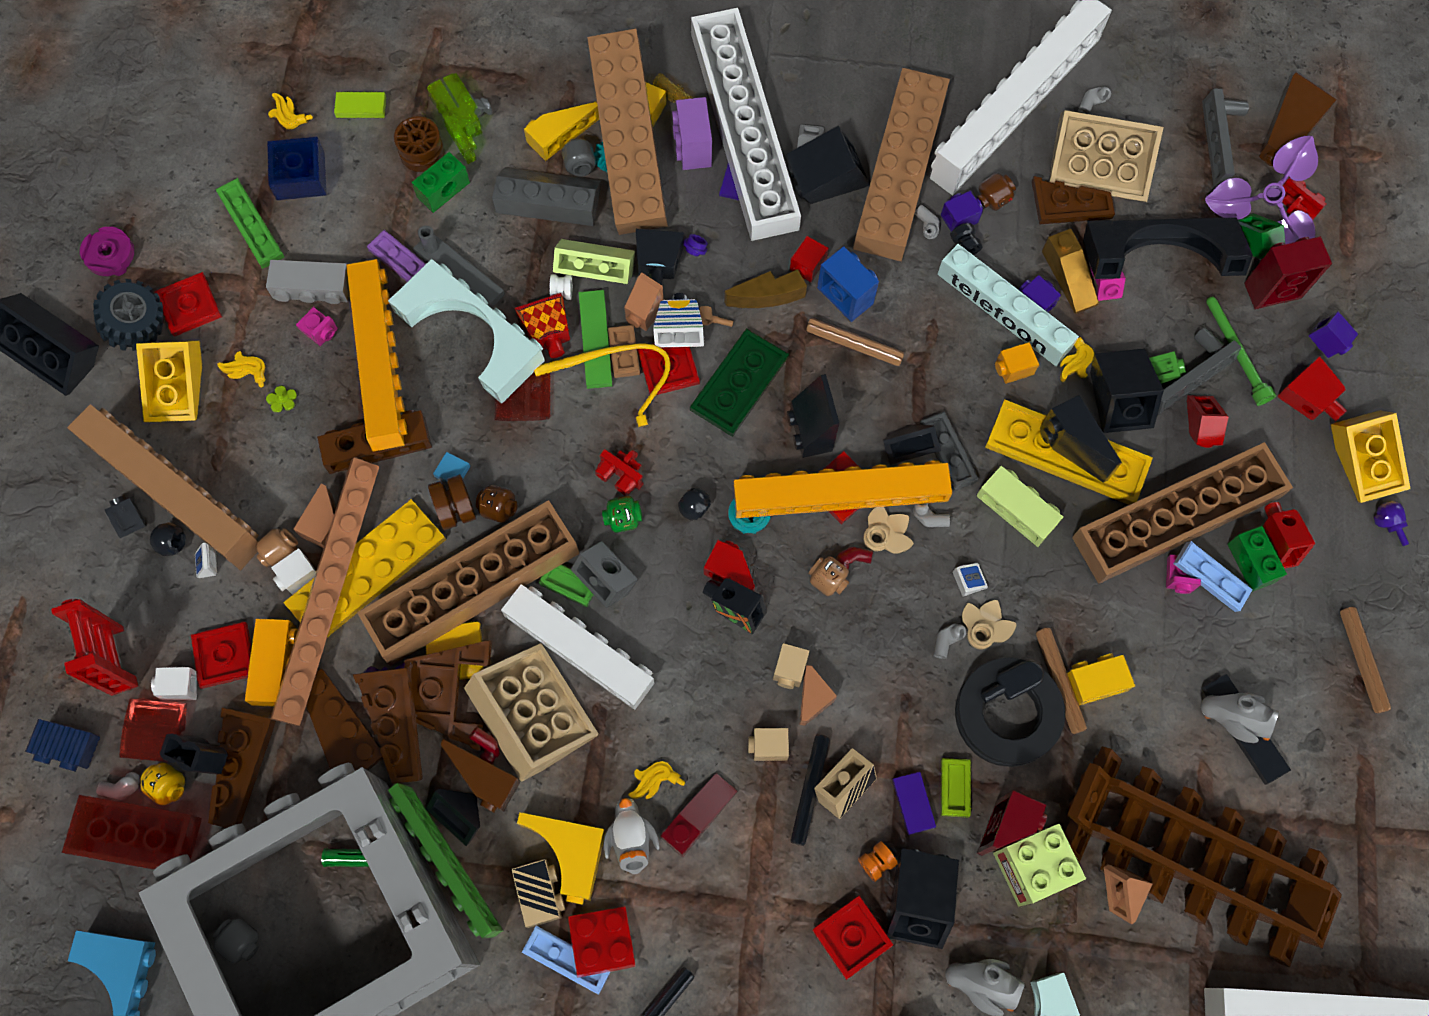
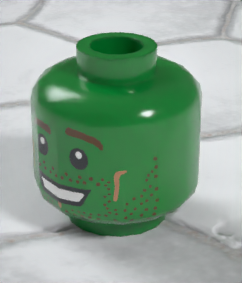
[602,496,642,533]

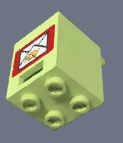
[993,824,1086,907]

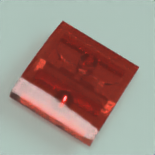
[495,372,550,421]
[119,698,187,762]

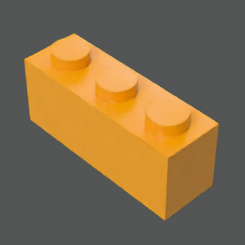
[245,619,298,707]

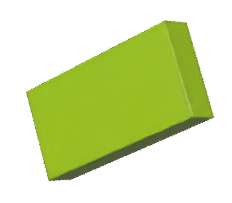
[334,92,386,118]
[941,758,971,818]

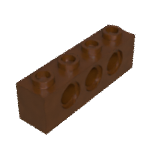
[317,410,432,474]

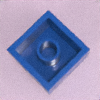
[817,246,879,322]

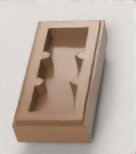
[608,325,640,378]

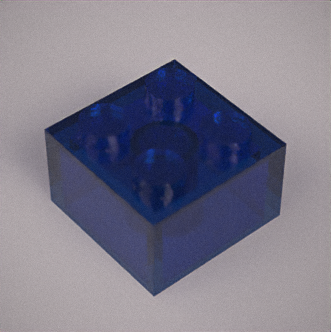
[267,136,327,200]

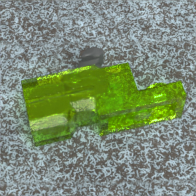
[427,73,493,164]

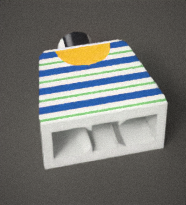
[653,293,704,347]

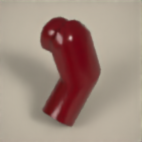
[835,547,873,569]
[469,726,500,764]

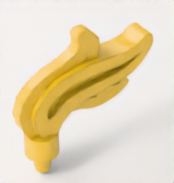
[268,93,313,129]
[1060,337,1094,382]
[217,351,266,388]
[628,761,685,799]

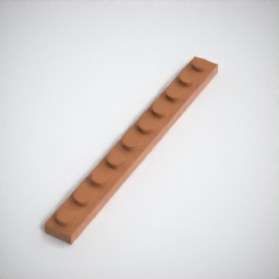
[270,458,379,726]

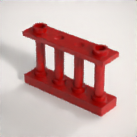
[51,599,139,696]

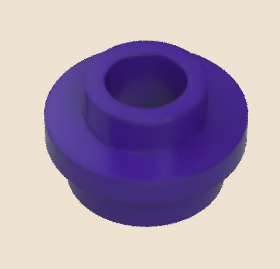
[683,234,708,256]

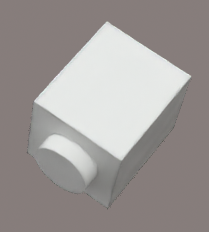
[271,548,316,595]
[151,667,198,701]

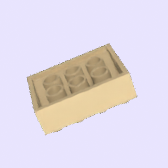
[1049,110,1164,202]
[464,643,599,782]

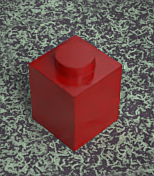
[790,236,829,282]

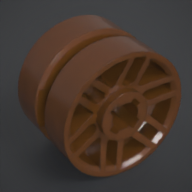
[394,116,444,172]
[428,474,476,531]

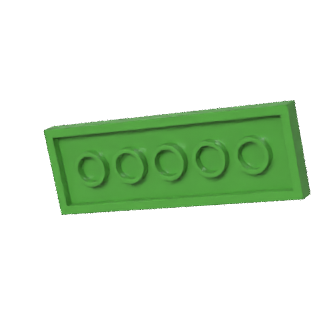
[388,783,504,938]

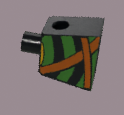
[703,578,767,635]

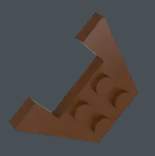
[404,640,492,750]

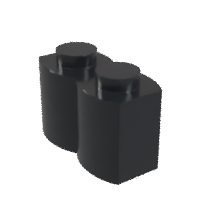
[160,733,228,775]

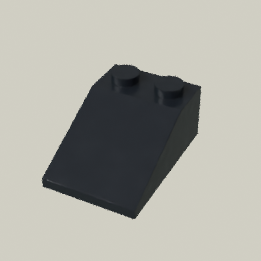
[787,374,840,458]
[1040,395,1122,483]

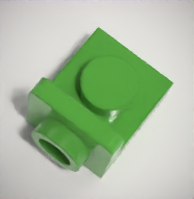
[1149,351,1186,383]

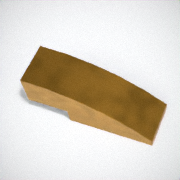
[724,269,807,308]

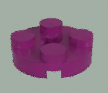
[80,226,134,276]

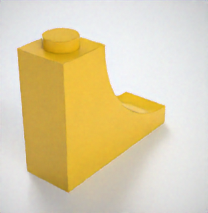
[517,812,605,905]

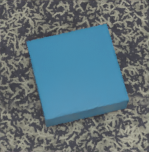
[433,452,471,483]

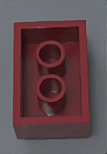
[1244,236,1332,310]

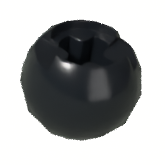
[678,487,711,521]
[150,522,186,556]

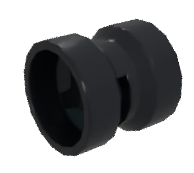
[950,223,983,255]

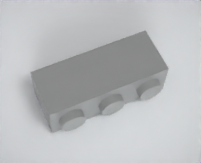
[266,260,350,304]

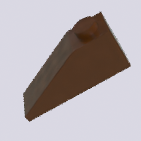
[441,739,520,813]

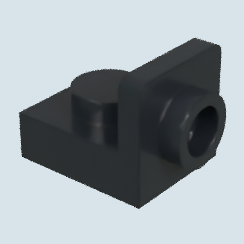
[104,495,147,538]

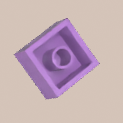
[672,97,712,170]

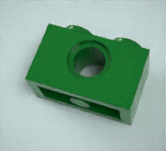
[411,152,470,213]
[1227,526,1287,592]

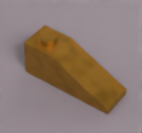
[1042,229,1099,314]

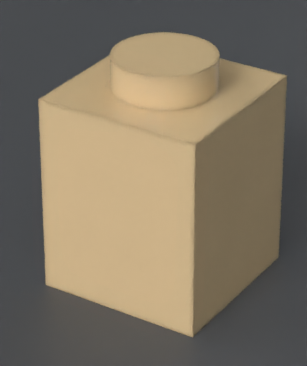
[773,643,809,689]
[748,728,789,761]

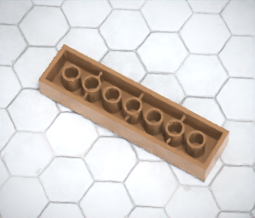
[587,29,668,235]
[853,68,950,262]
[67,404,259,571]
[1072,442,1293,584]
[357,500,580,666]

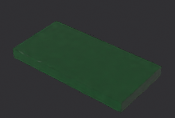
[690,328,789,437]

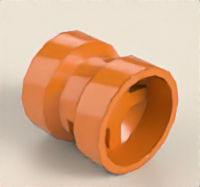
[858,841,898,882]

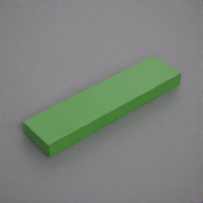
[215,178,285,269]
[579,290,613,389]

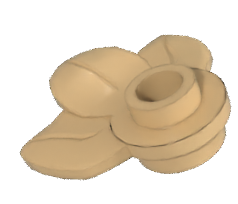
[863,507,914,554]
[962,600,1016,650]

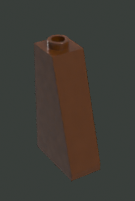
[1259,73,1337,167]

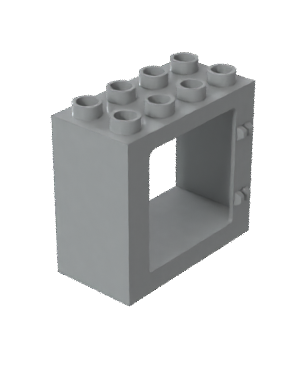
[139,763,480,1016]

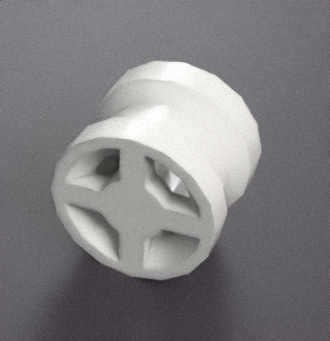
[550,274,573,300]

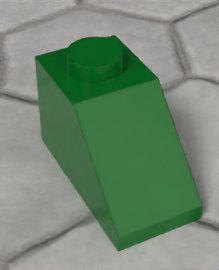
[1238,213,1286,260]

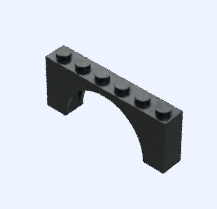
[1083,217,1253,279]

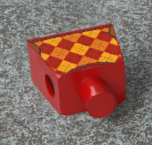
[515,293,570,358]

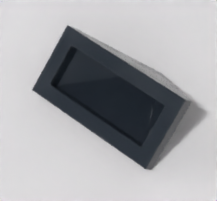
[883,425,941,465]
[425,789,480,846]

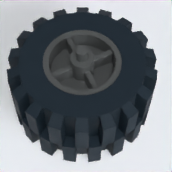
[93,279,163,351]

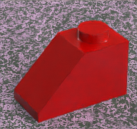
[1187,395,1229,448]
[703,540,755,591]

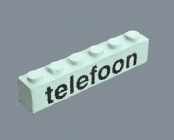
[937,244,1079,366]

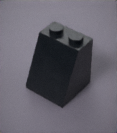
[786,125,870,204]
[1090,348,1164,433]
[886,848,959,949]

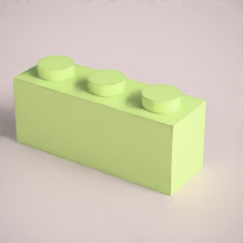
[553,239,635,284]
[977,466,1063,547]

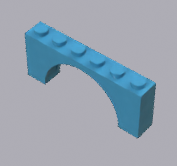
[68,931,156,1016]

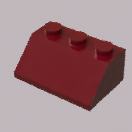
[976,791,1047,856]

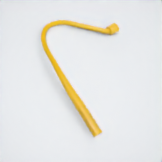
[534,343,670,427]

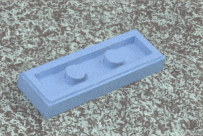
[1173,541,1253,612]
[522,926,610,995]

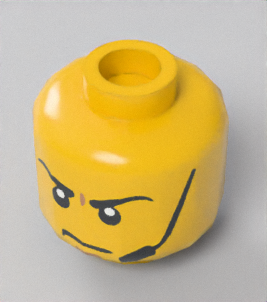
[141,762,185,805]

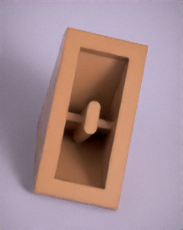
[800,665,837,726]
[1104,864,1152,924]

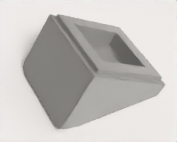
[797,124,824,148]

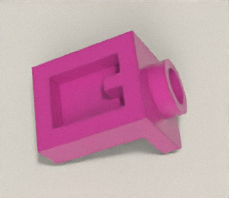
[1091,269,1126,301]
[296,307,338,347]
[1166,555,1201,594]

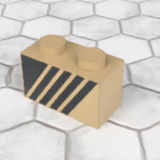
[814,748,877,819]
[512,859,565,928]

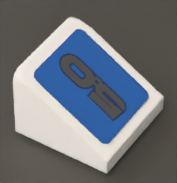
[195,543,217,578]
[953,563,988,597]

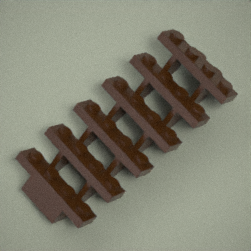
[1064,746,1342,968]

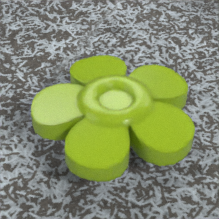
[266,386,297,413]

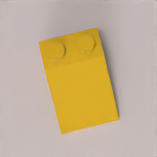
[136,340,202,422]
[1331,410,1411,503]

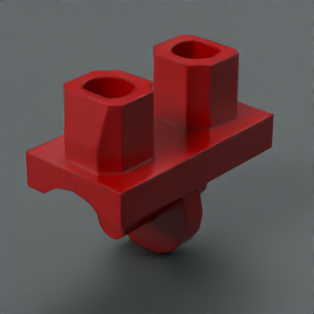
[1282,178,1327,220]
[595,449,644,496]

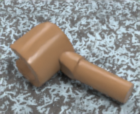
[699,306,733,327]

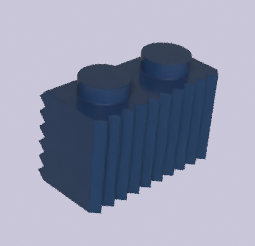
[25,719,100,772]

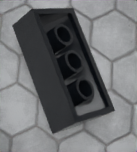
[0,293,99,396]

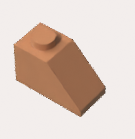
[625,272,663,331]
[293,484,336,549]

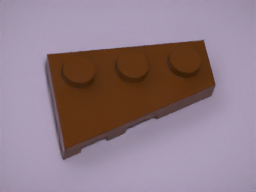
[1031,176,1115,225]

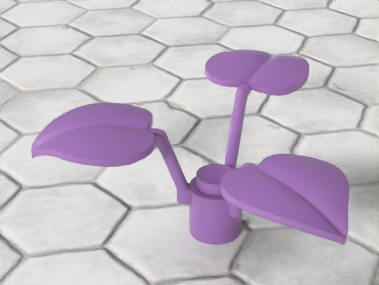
[1205,136,1318,244]

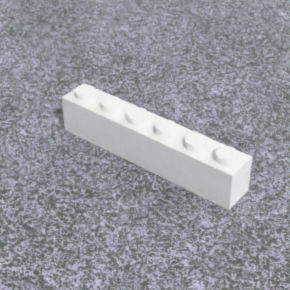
[501,584,654,710]

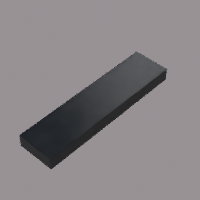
[1201,674,1291,785]

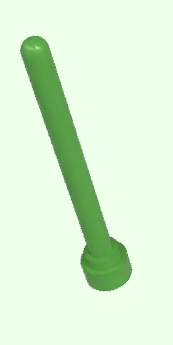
[1206,297,1276,406]

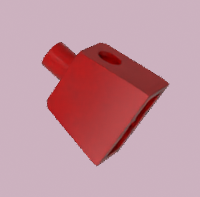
[1277,356,1347,422]
[1263,502,1315,569]

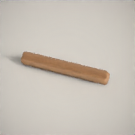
[807,318,904,366]
[1340,607,1391,713]
[1036,628,1087,734]

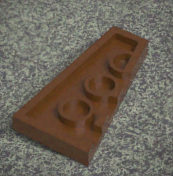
[353,667,423,784]
[306,668,383,771]
[208,708,276,828]

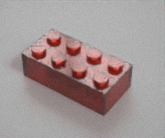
[61,795,202,870]

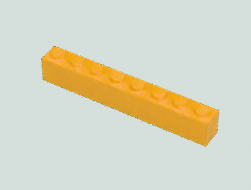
[347,259,408,451]
[734,461,952,518]

